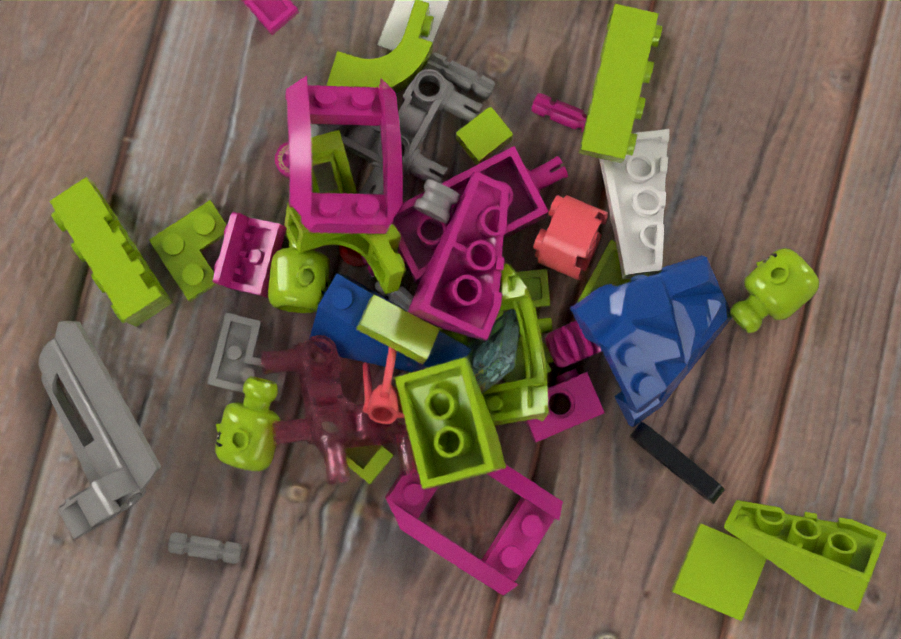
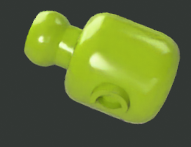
[268,229,332,313]
[730,248,819,334]
[215,376,282,471]

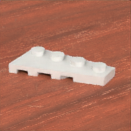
[599,129,669,279]

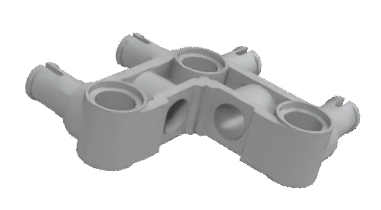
[311,69,483,194]

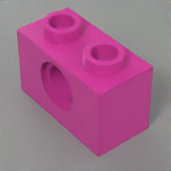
[525,369,605,443]

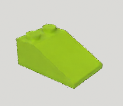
[395,357,506,489]

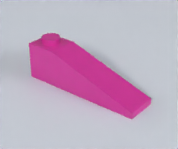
[408,171,509,341]

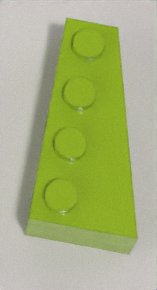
[49,177,173,327]

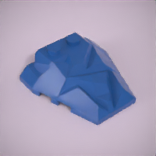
[570,255,732,427]

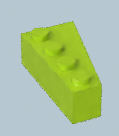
[579,4,663,163]

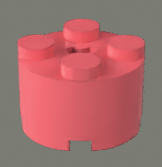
[533,195,609,281]

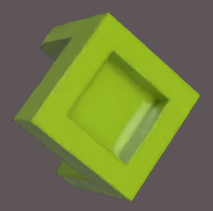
[456,107,514,165]
[335,429,395,484]

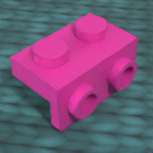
[213,212,287,298]

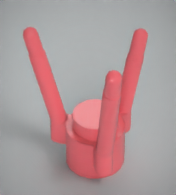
[362,347,404,424]

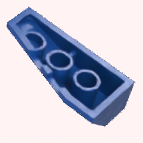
[309,273,472,373]

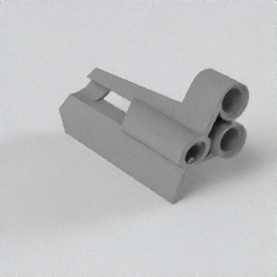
[39,320,161,539]

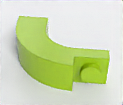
[326,0,434,93]
[284,203,405,295]

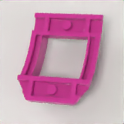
[285,75,403,234]
[385,453,563,596]

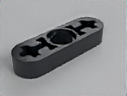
[630,421,725,504]

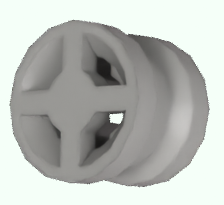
[414,179,460,223]

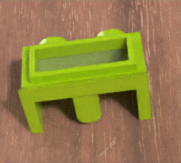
[311,130,357,194]

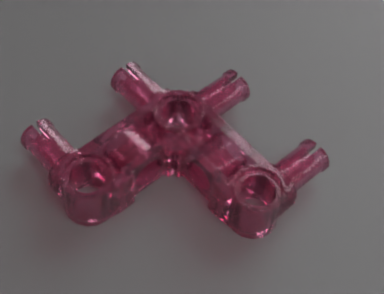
[261,335,419,484]

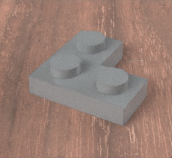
[207,312,289,402]

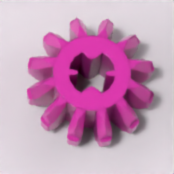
[545,321,602,368]

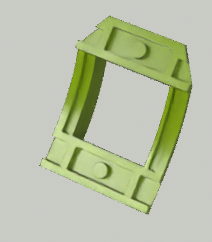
[434,263,549,426]

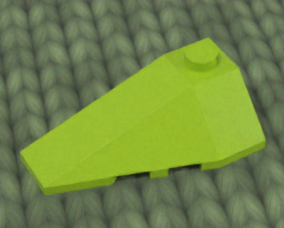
[724,500,887,612]

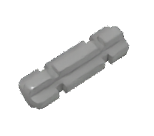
[426,52,495,100]
[168,532,242,564]

